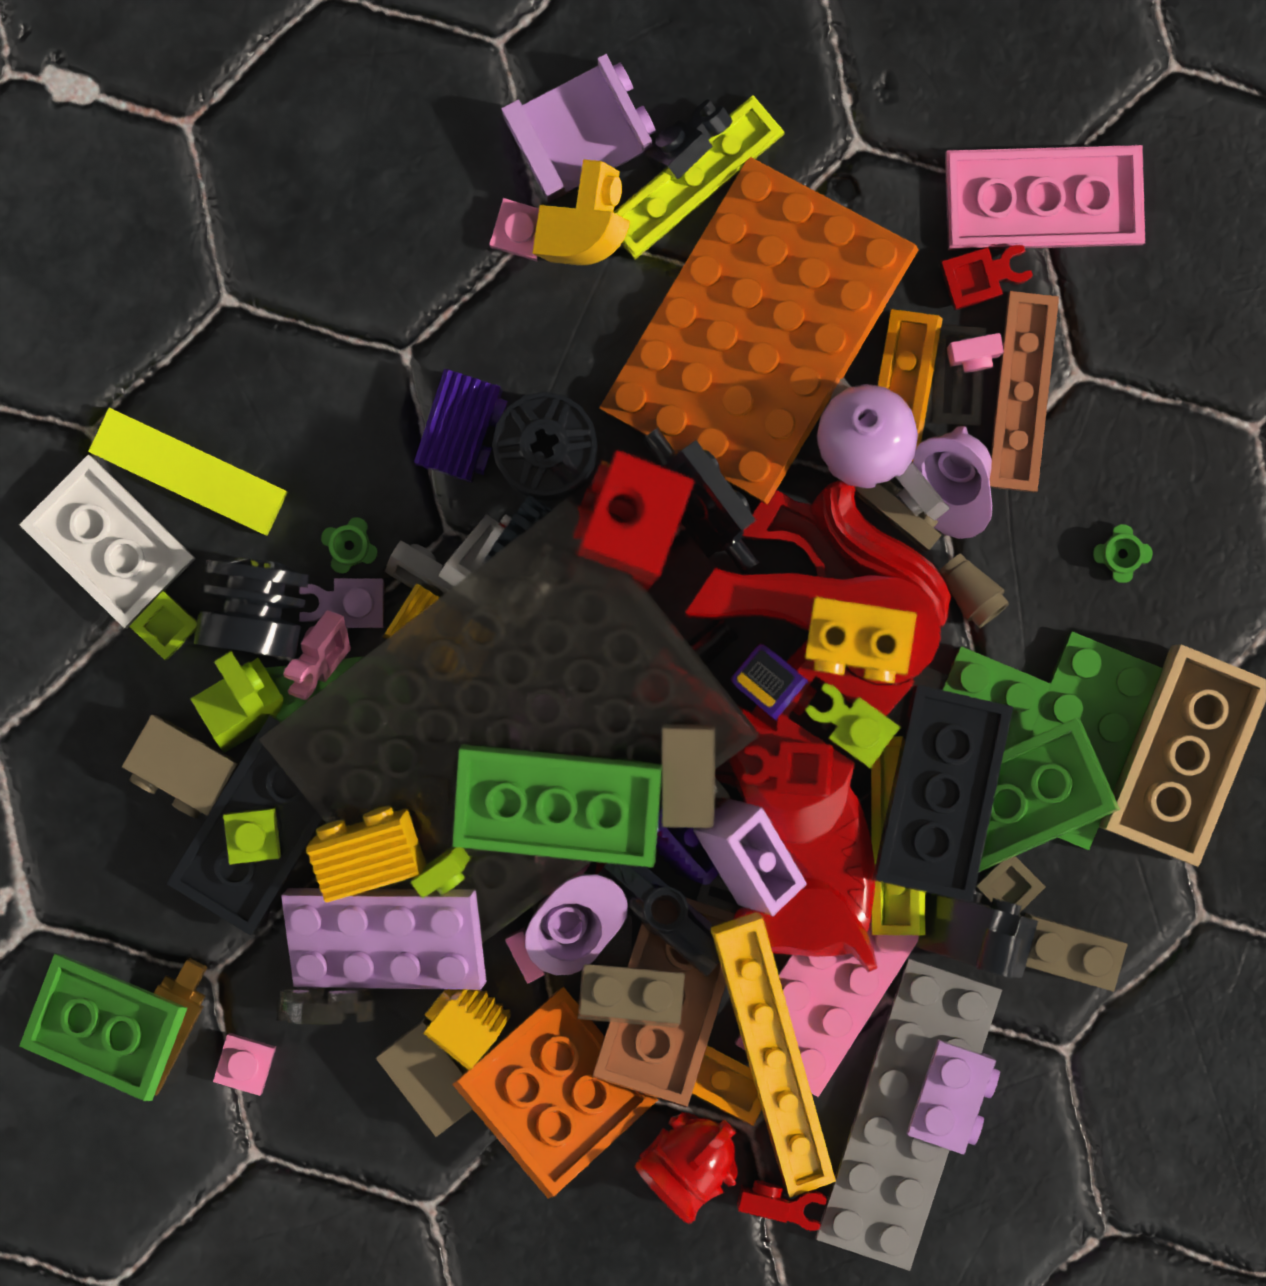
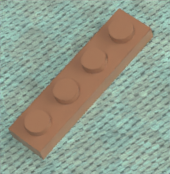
[989,291,1059,493]

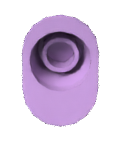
[913,426,992,539]
[525,875,628,975]

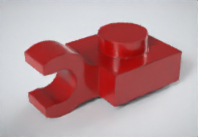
[737,1180,827,1231]

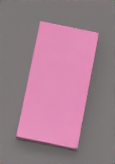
[945,145,1145,251]

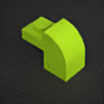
[191,651,283,753]

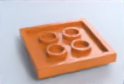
[452,987,658,1199]

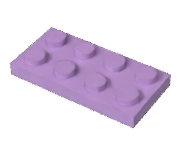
[281,888,486,990]

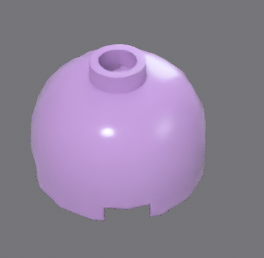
[817,384,918,488]

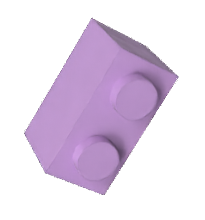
[693,798,807,916]

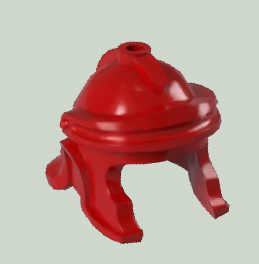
[635,1112,738,1224]

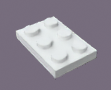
[19,455,196,628]

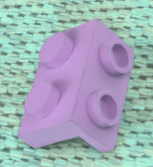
[906,1039,1000,1155]

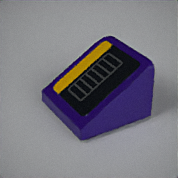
[731,644,808,720]

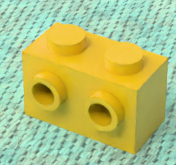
[805,597,917,683]

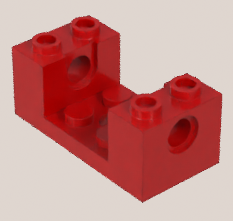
[560,451,694,605]

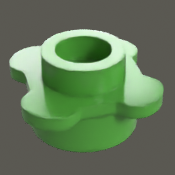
[321,517,378,573]
[1093,524,1152,583]

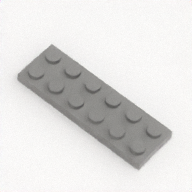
[815,958,1002,1271]

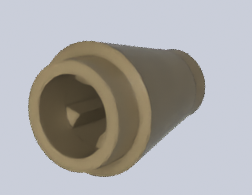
[939,554,1009,628]

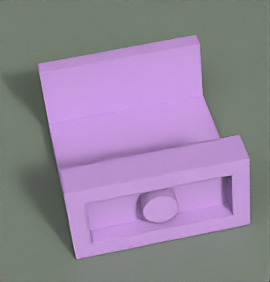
[501,54,656,203]

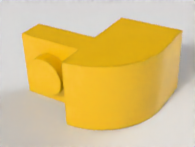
[532,159,630,265]

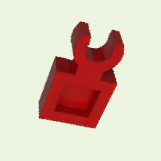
[940,245,1033,311]
[742,741,834,797]

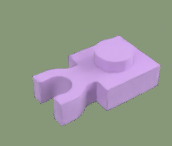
[299,578,385,628]

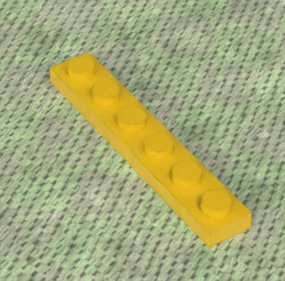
[711,912,836,1198]

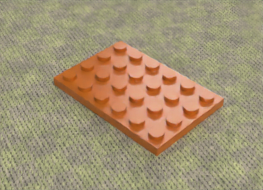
[599,157,919,505]

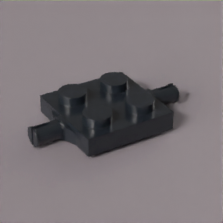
[641,428,759,575]

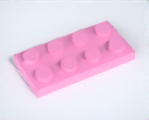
[735,914,919,1097]

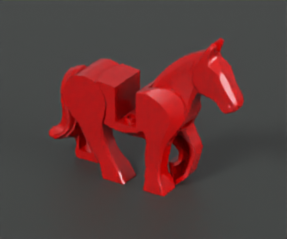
[630,480,951,972]

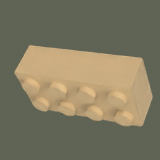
[1099,645,1266,867]

